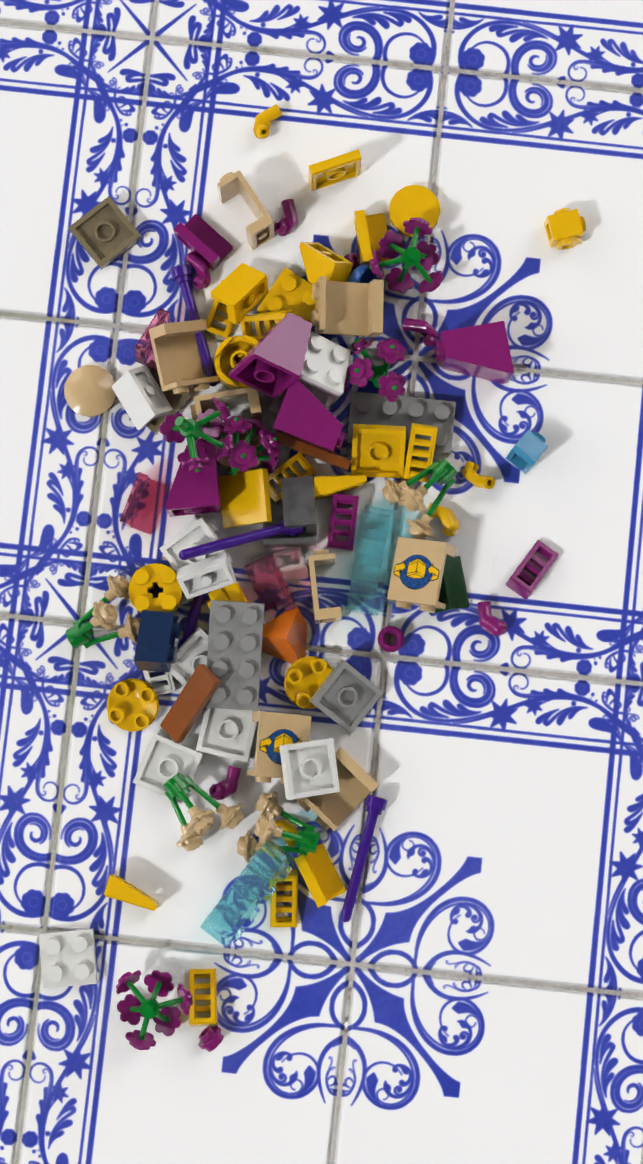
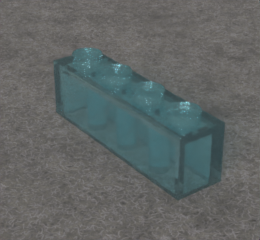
[346,505,400,617]
[200,839,294,947]

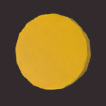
[389,185,441,238]

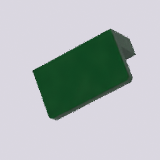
[430,556,469,614]

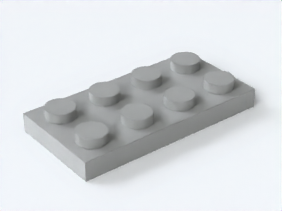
[347,391,456,455]
[205,600,265,711]

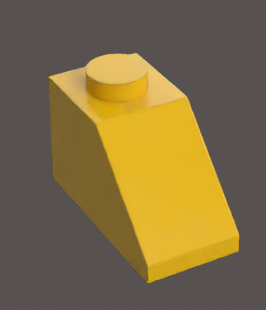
[299,242,353,284]

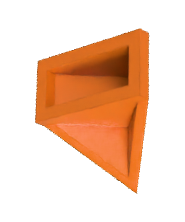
[262,605,307,664]

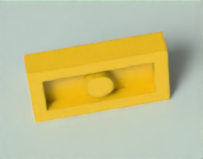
[353,210,390,265]
[211,263,269,325]
[294,844,346,908]

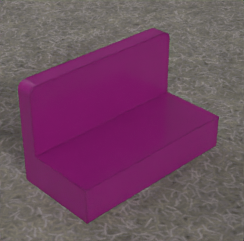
[173,214,233,271]

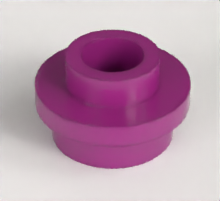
[377,626,404,652]
[198,1026,224,1052]

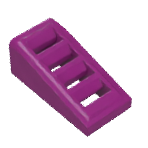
[327,494,359,551]
[506,540,559,599]

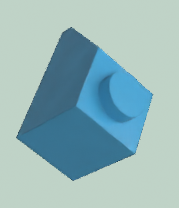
[506,430,549,474]

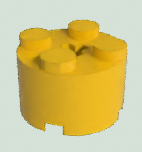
[214,335,258,390]
[129,563,184,613]

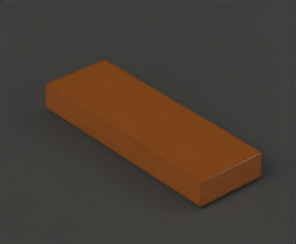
[275,432,351,470]
[160,664,221,743]

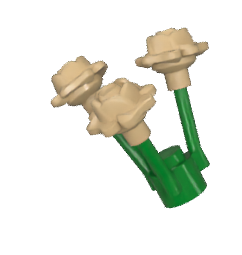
[382,458,458,540]
[66,575,141,649]
[163,772,244,852]
[237,790,321,863]

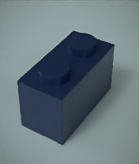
[134,610,181,672]

